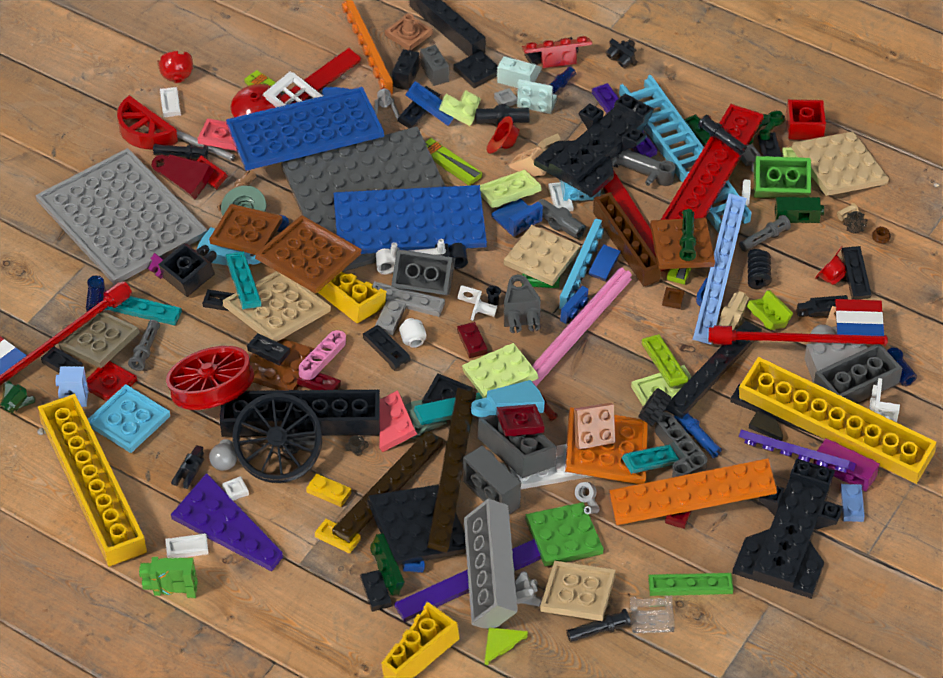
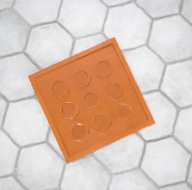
[565,407,648,484]

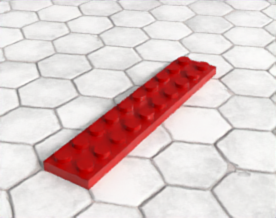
[660,104,764,220]

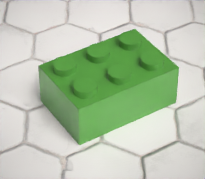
[754,156,811,198]

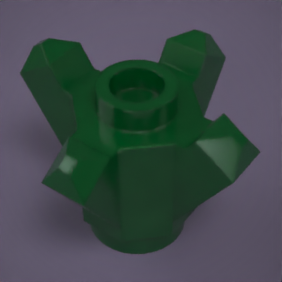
[0,381,36,414]

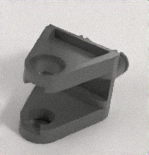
[504,274,541,333]

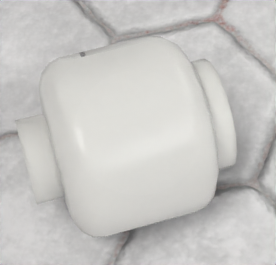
[399,318,426,348]

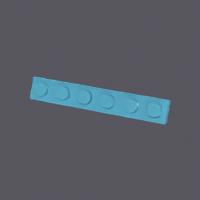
[559,219,604,309]

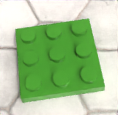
[525,502,604,567]

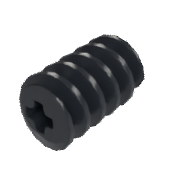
[747,249,772,289]

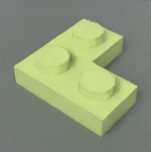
[439,90,481,126]

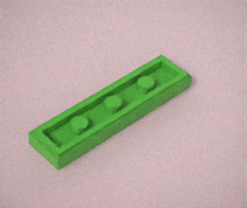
[648,573,733,596]

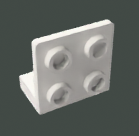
[869,378,900,423]

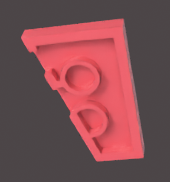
[379,390,417,452]

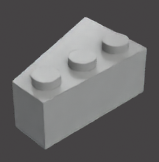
[804,342,867,383]

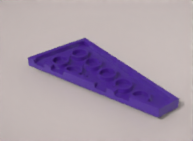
[171,473,283,572]

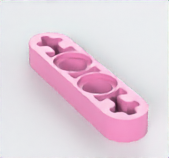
[299,330,346,380]

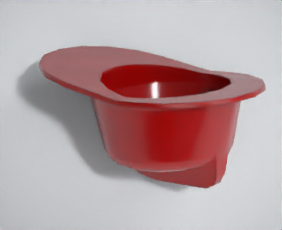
[486,116,519,154]
[815,246,846,285]

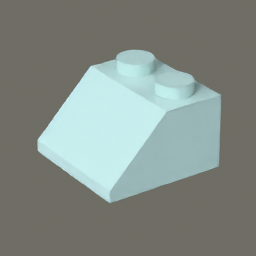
[497,56,542,88]

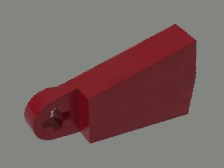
[151,155,214,200]

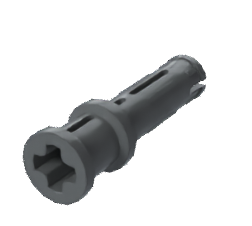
[739,215,791,252]
[128,320,160,371]

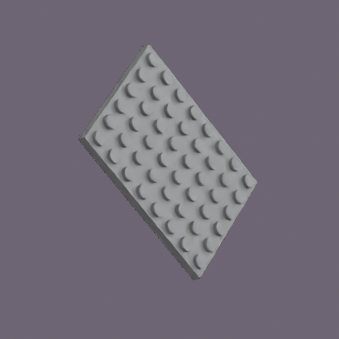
[35,148,208,285]

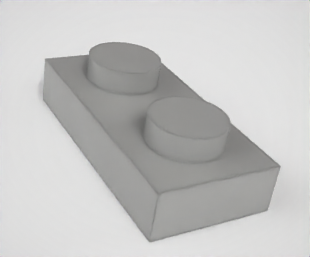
[375,299,406,336]

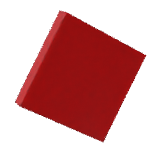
[86,361,137,402]

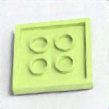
[462,343,539,398]

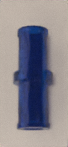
[549,66,576,94]

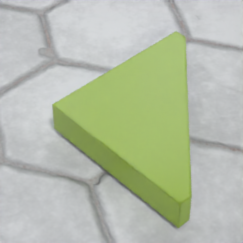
[485,628,528,665]

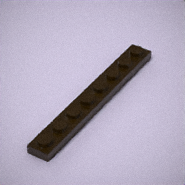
[332,431,443,543]

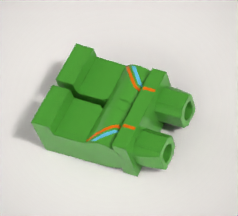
[139,557,198,598]

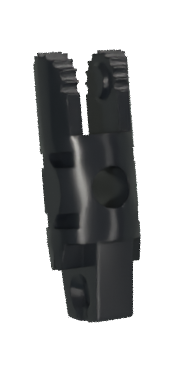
[171,445,204,489]

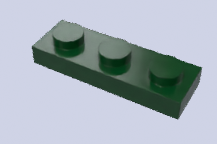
[370,534,405,596]

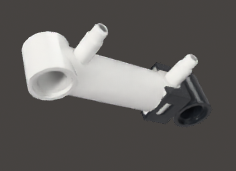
[376,239,468,275]

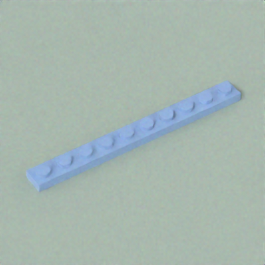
[692,193,747,345]

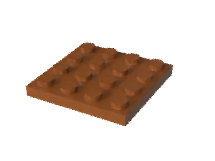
[255,215,362,294]

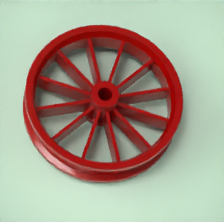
[166,346,255,410]

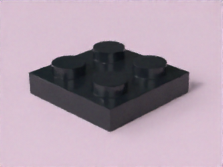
[453,51,498,88]

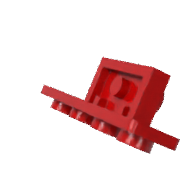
[522,36,592,68]

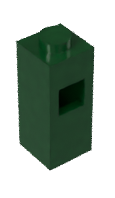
[774,197,824,223]

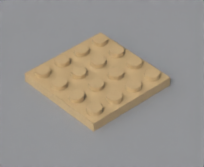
[791,132,889,196]
[223,271,331,342]

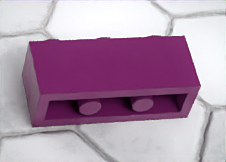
[813,438,880,492]

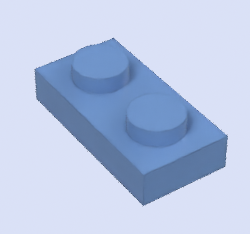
[840,484,865,522]

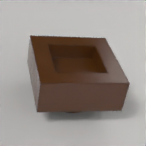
[662,287,685,309]

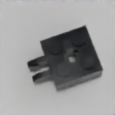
[158,244,217,297]

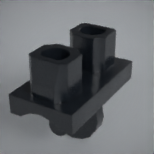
[606,38,638,69]

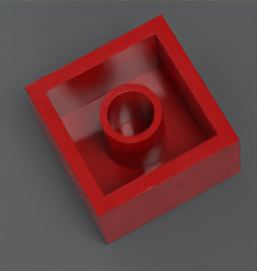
[786,99,826,140]

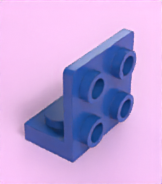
[492,198,543,237]

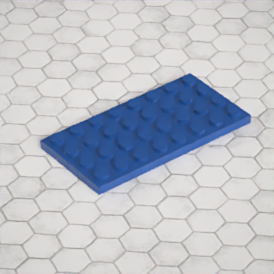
[226,87,384,171]
[334,185,487,254]

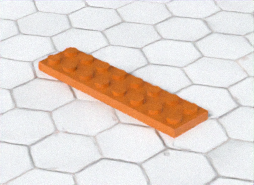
[609,458,777,525]

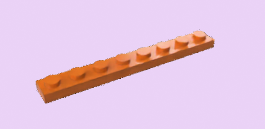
[342,0,393,95]

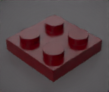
[496,404,545,436]

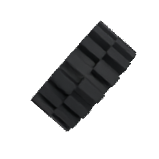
[638,388,671,426]

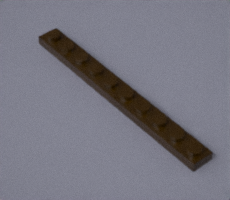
[427,388,477,553]

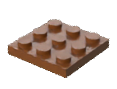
[209,204,282,255]
[650,218,715,269]
[250,339,315,390]

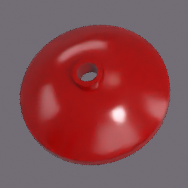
[231,84,281,117]

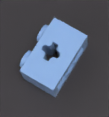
[56,367,89,407]

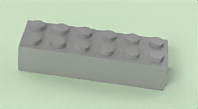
[464,498,517,630]

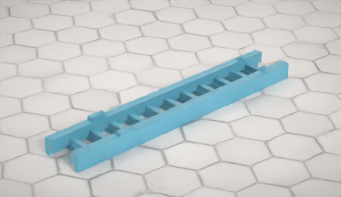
[619,75,752,233]

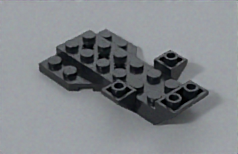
[534,93,654,197]
[732,458,843,599]

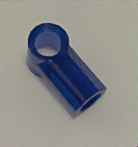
[86,275,106,312]
[887,347,917,387]

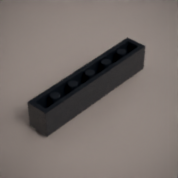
[409,0,486,57]

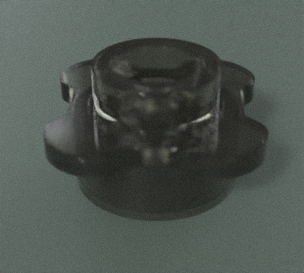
[345,435,369,456]

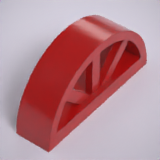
[117,95,178,150]

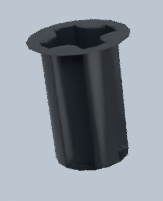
[486,285,501,307]

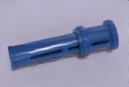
[673,412,722,458]

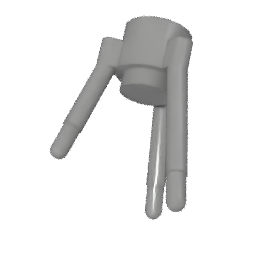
[374,89,400,120]

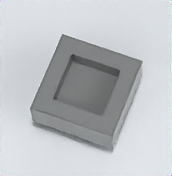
[494,88,517,107]

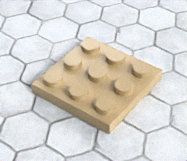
[504,225,580,286]
[540,561,616,621]

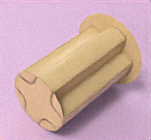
[837,203,859,222]

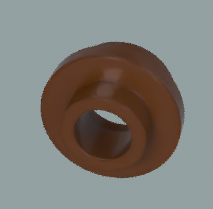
[872,226,891,244]

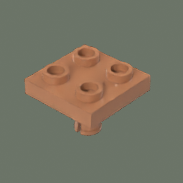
[385,13,433,50]
[574,403,615,449]

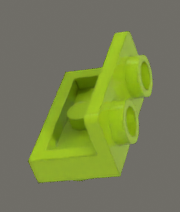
[747,290,793,330]

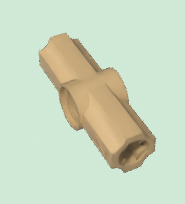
[718,291,749,330]

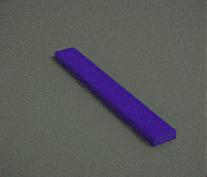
[394,539,541,622]

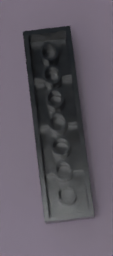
[220,389,380,437]

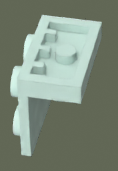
[517,79,557,114]

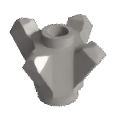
[515,571,542,606]

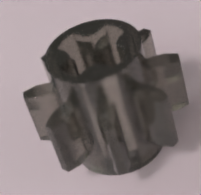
[844,211,868,234]

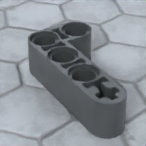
[655,412,707,478]

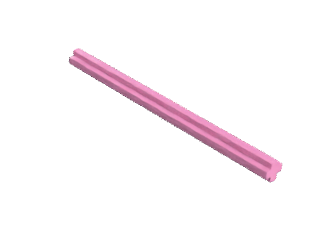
[532,267,632,386]

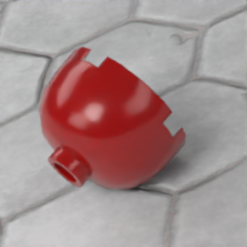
[158,51,193,83]

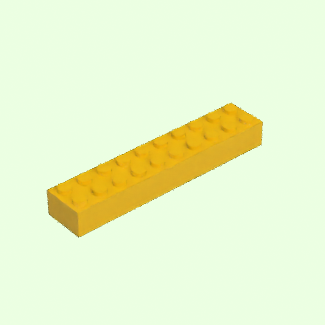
[739,357,937,484]
[38,394,147,567]

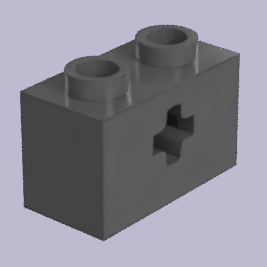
[420,45,449,86]

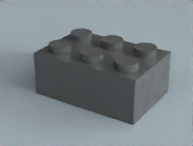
[391,249,455,295]
[463,445,521,514]

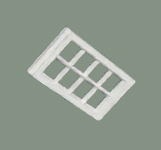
[263,72,322,107]

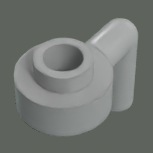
[575,482,600,514]

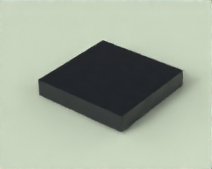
[422,373,473,404]

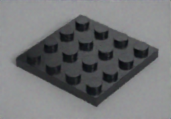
[367,484,466,565]

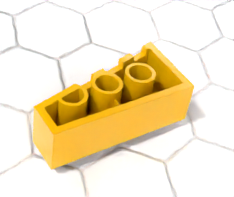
[318,272,387,324]
[381,601,459,678]

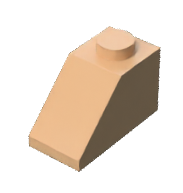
[509,146,547,177]

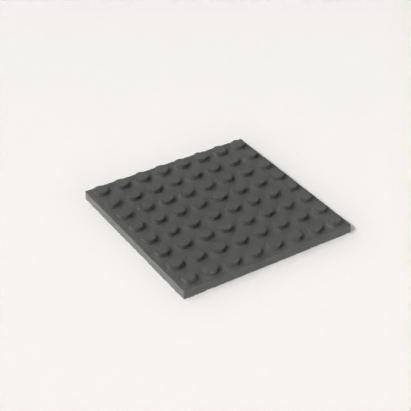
[281,126,446,272]

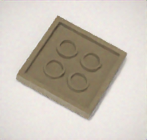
[58,311,140,368]

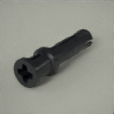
[698,114,747,155]
[153,144,209,160]
[566,609,631,643]

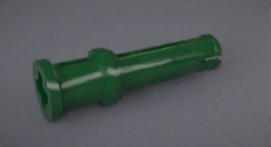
[679,209,696,261]

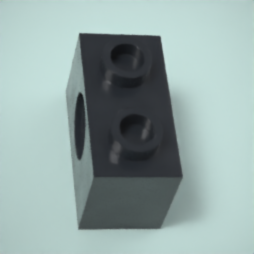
[392,49,420,90]

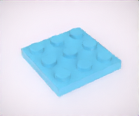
[88,384,170,453]

